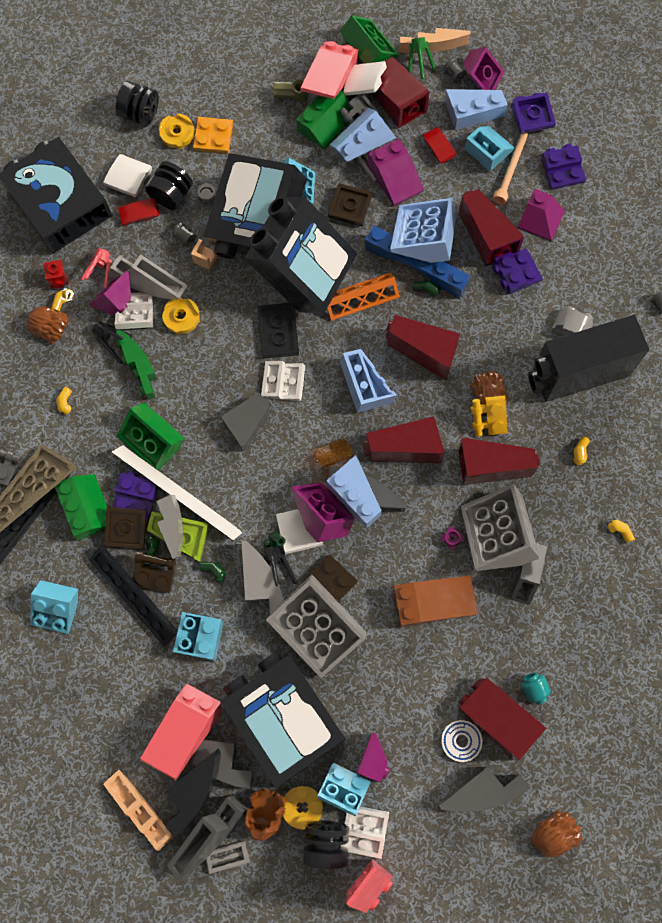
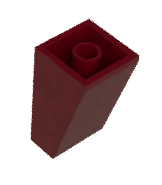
[371,57,430,129]
[458,189,524,266]
[385,315,460,380]
[363,416,445,463]
[458,438,540,485]
[458,677,547,760]

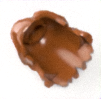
[27,306,69,344]
[470,371,507,417]
[245,789,286,841]
[531,809,582,857]

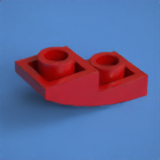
[423,126,457,164]
[118,198,159,226]

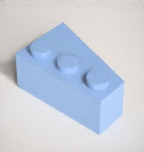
[444,89,508,130]
[330,108,396,161]
[340,349,397,413]
[326,455,381,529]

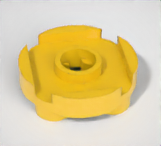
[159,114,195,149]
[162,297,200,335]
[283,786,323,830]

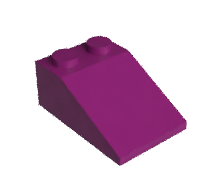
[367,139,424,206]
[291,482,355,542]

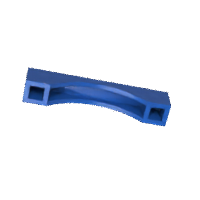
[365,225,471,299]

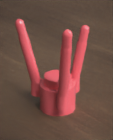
[81,248,112,288]

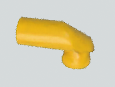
[51,289,74,312]
[56,387,73,415]
[573,437,590,465]
[607,520,635,543]

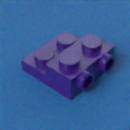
[511,92,556,134]
[541,144,586,190]
[492,248,543,294]
[112,471,159,521]

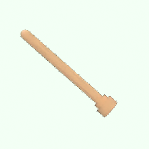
[492,133,528,205]

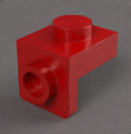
[43,260,69,289]

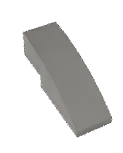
[157,495,183,559]

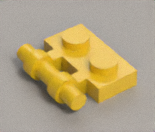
[471,396,508,437]

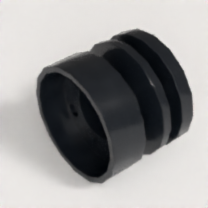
[115,80,159,126]
[145,161,193,210]
[303,820,349,869]

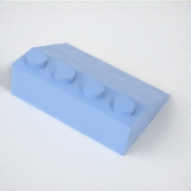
[390,198,456,263]

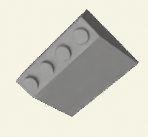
[461,484,540,571]
[266,575,366,678]

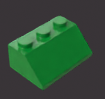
[339,15,400,64]
[296,91,356,150]
[116,402,185,471]
[55,474,108,541]

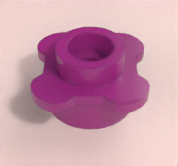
[440,527,464,550]

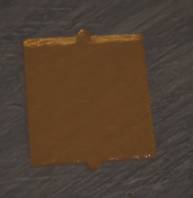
[313,437,354,469]

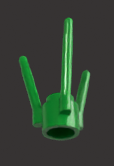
[408,37,436,79]

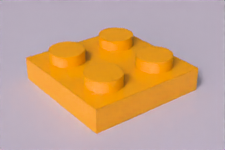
[193,117,233,154]

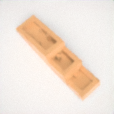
[399,28,470,53]
[103,770,174,851]

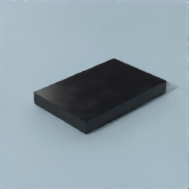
[258,303,299,359]

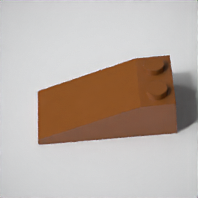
[393,576,478,628]

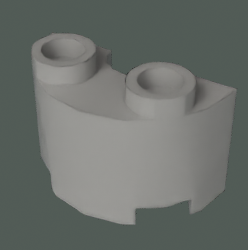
[551,306,593,335]

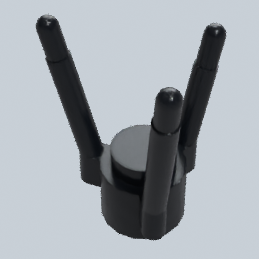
[93,321,133,364]
[264,546,298,586]

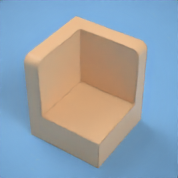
[191,239,217,270]

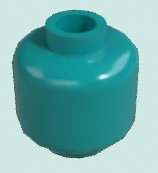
[520,672,551,705]

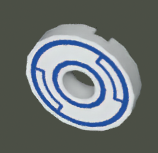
[441,720,483,762]

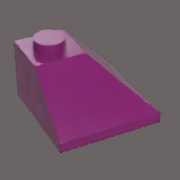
[463,47,505,90]
[518,189,565,241]
[89,271,131,315]
[357,732,390,782]

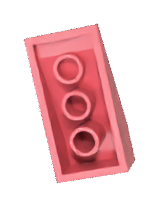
[301,41,358,99]
[140,684,222,780]
[346,859,393,913]

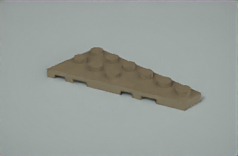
[0,444,78,532]

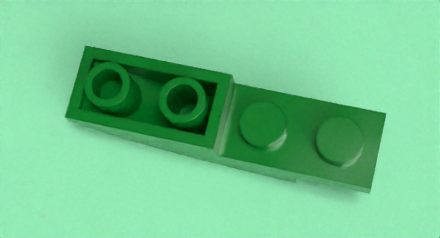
[115,330,157,400]

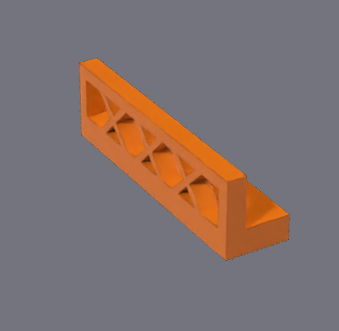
[327,272,400,321]

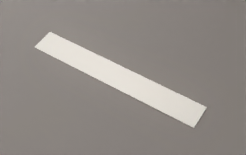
[112,445,242,540]

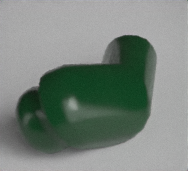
[413,281,441,296]
[264,532,286,548]
[143,536,160,566]
[200,561,226,582]

